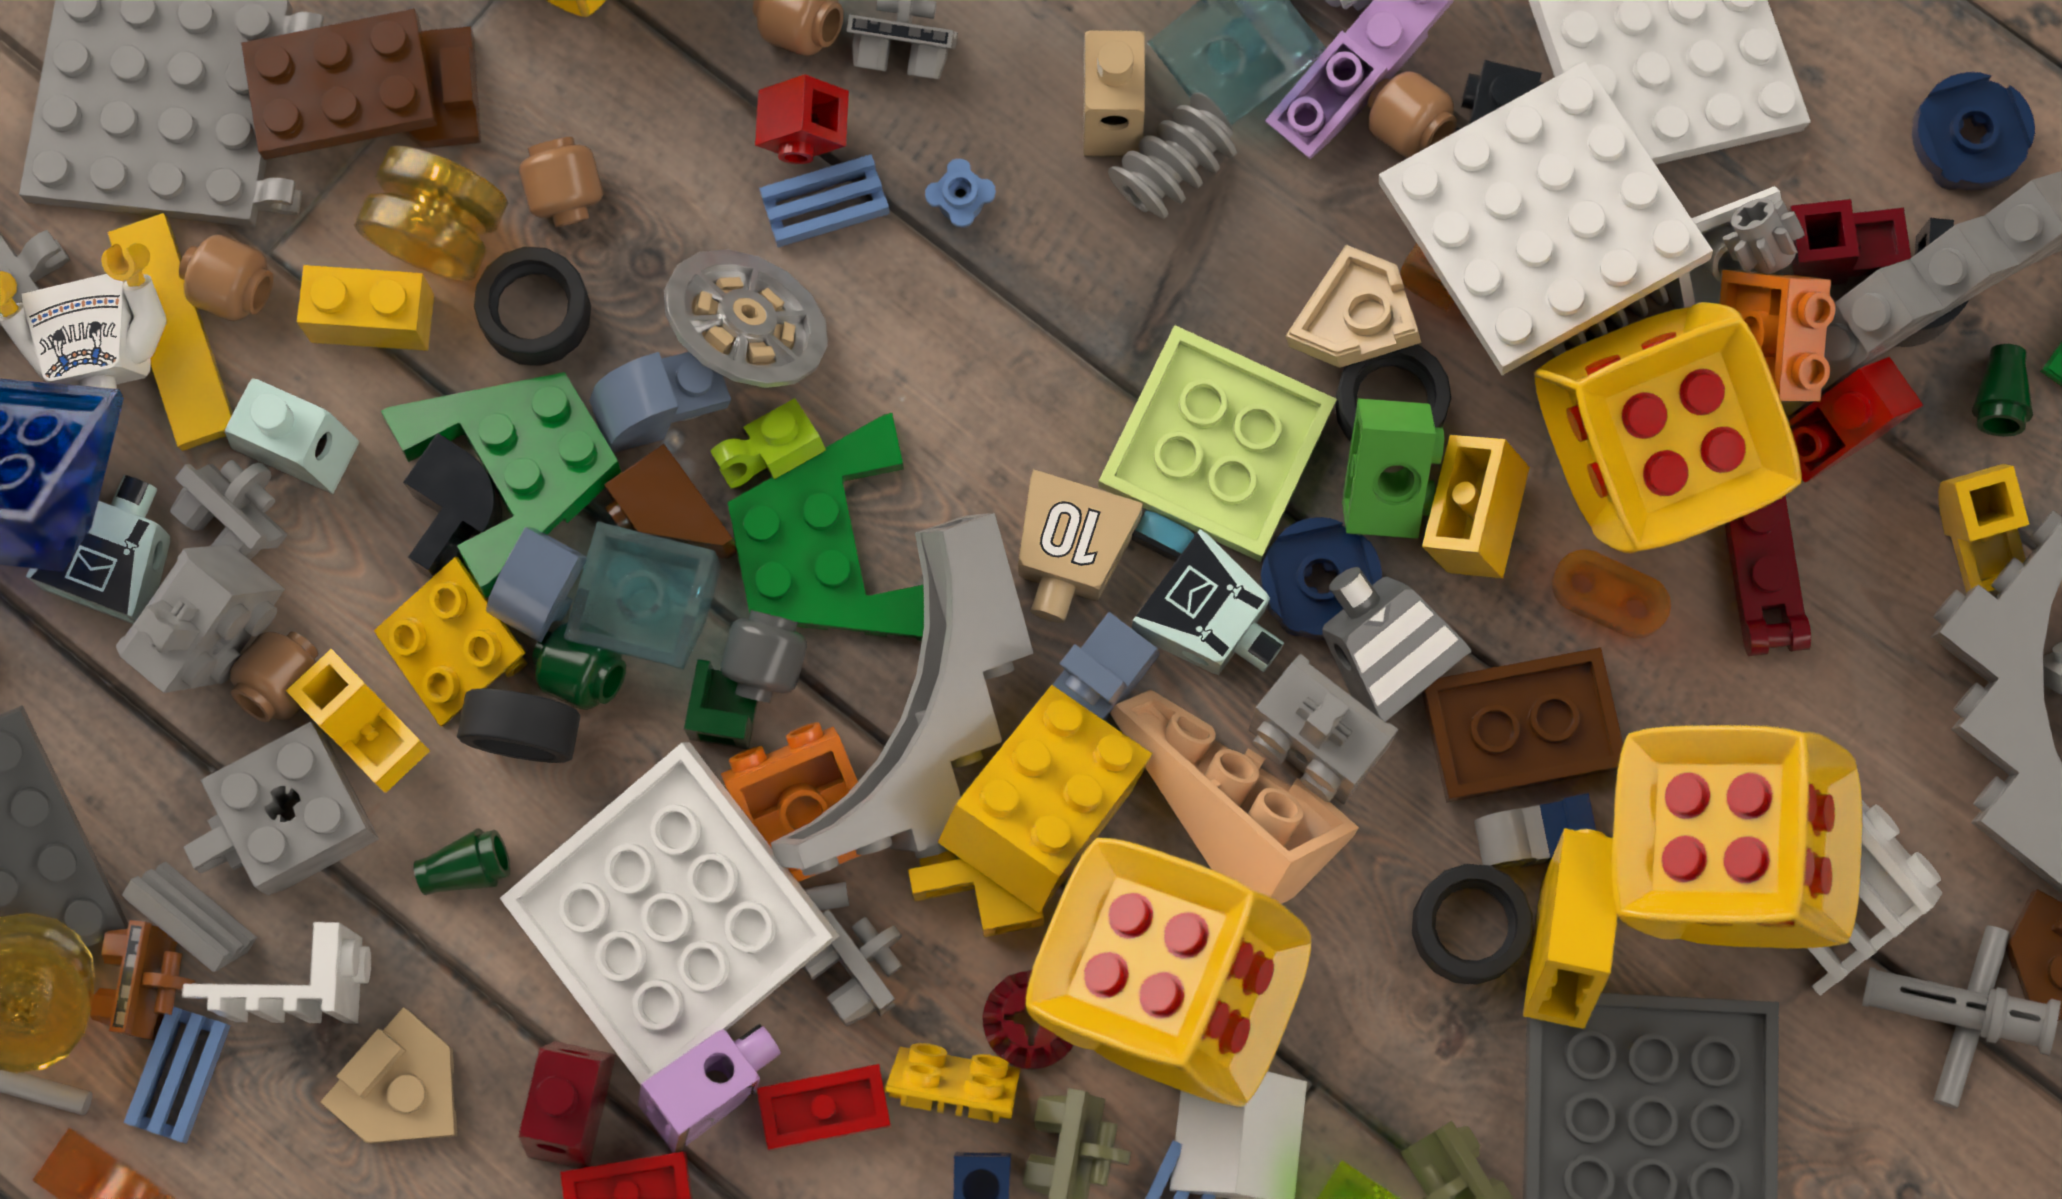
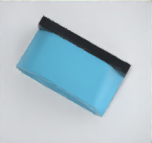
[1131,510,1195,562]

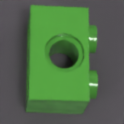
[1342,398,1444,538]

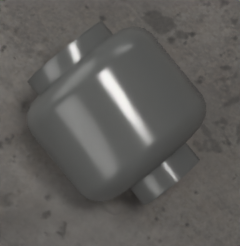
[720,610,807,703]

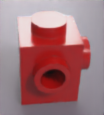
[755,74,849,164]

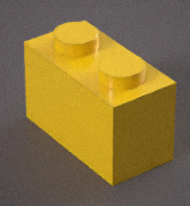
[297,265,434,351]
[1422,435,1530,578]

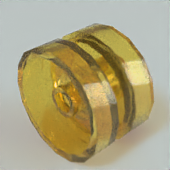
[353,146,508,281]
[0,913,96,1073]

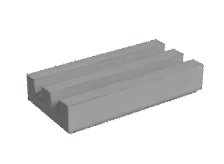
[122,861,257,972]

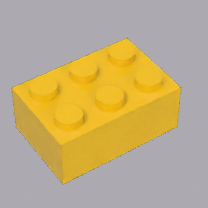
[938,685,1152,913]

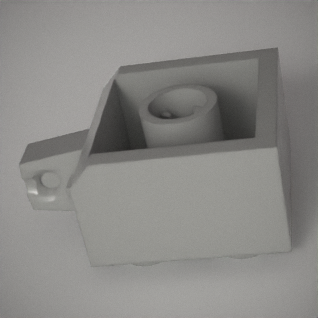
[116,545,285,693]
[1248,654,1399,804]
[183,722,379,895]

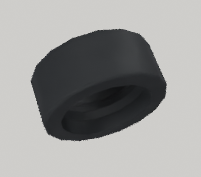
[474,246,591,366]
[1335,344,1451,442]
[457,688,581,763]
[1412,864,1533,985]

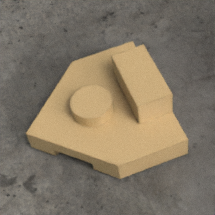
[1286,245,1421,368]
[320,1007,457,1144]

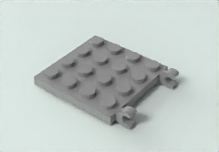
[19,0,324,227]

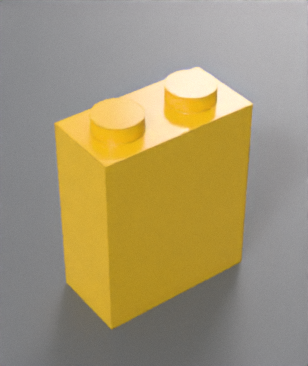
[1523,828,1618,1029]

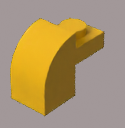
[1938,464,2030,593]
[286,649,430,793]
[908,851,1044,937]

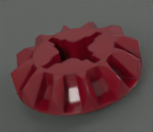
[982,969,1074,1069]

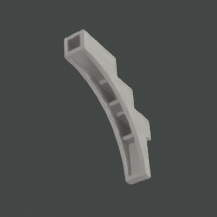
[1781,171,2062,416]
[1931,510,2062,894]
[771,513,1034,876]

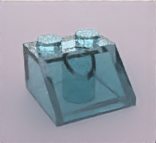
[1147,0,1326,125]
[564,522,721,670]

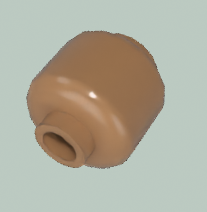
[753,0,843,56]
[1368,71,1457,158]
[519,136,603,227]
[179,235,273,321]
[230,631,318,722]

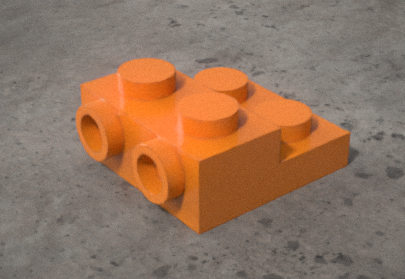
[1719,270,1835,402]
[721,722,861,882]

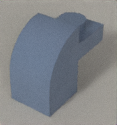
[589,352,731,453]
[486,527,588,643]
[1053,612,1160,721]

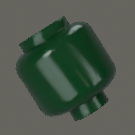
[532,621,627,710]

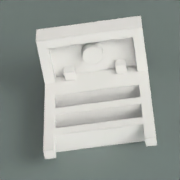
[1808,800,1943,996]
[183,922,371,1024]

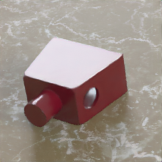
[519,1041,616,1168]

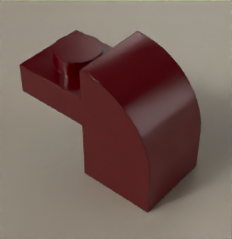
[1788,199,1912,285]

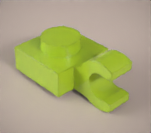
[710,398,826,489]

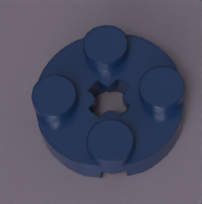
[1912,72,2035,191]
[1260,517,1382,640]

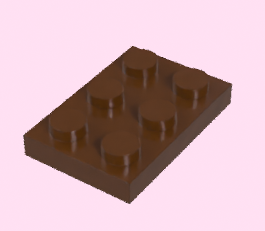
[241,8,438,160]
[1422,647,1624,803]

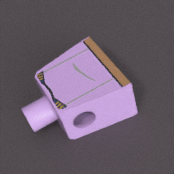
[638,1024,781,1153]

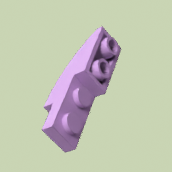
[1265,0,1454,159]

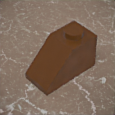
[604,444,737,559]

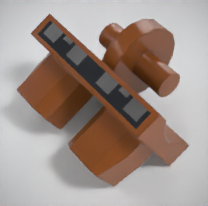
[90,920,196,1040]

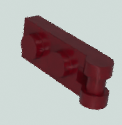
[1724,495,1811,656]

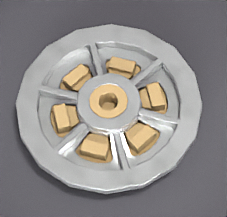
[664,249,828,388]

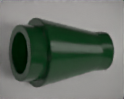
[1972,343,2033,437]
[414,828,510,896]

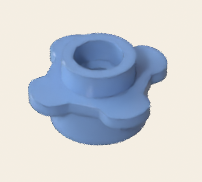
[925,159,996,228]

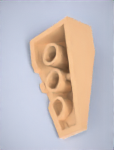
[1110,689,1359,904]

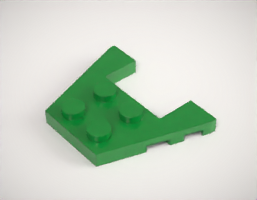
[381,372,621,598]
[727,413,924,641]

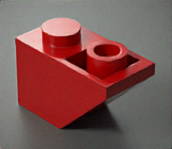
[1788,356,1924,483]

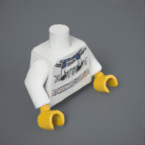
[0,242,167,418]

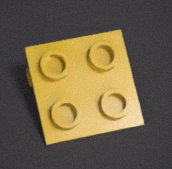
[374,557,527,727]
[885,1043,1021,1123]

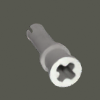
[1862,967,2061,1055]

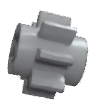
[1723,198,1805,274]

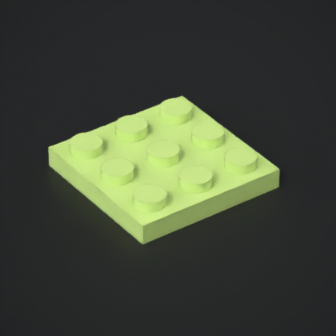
[1098,325,1337,562]

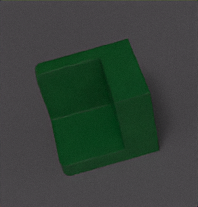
[684,659,758,750]

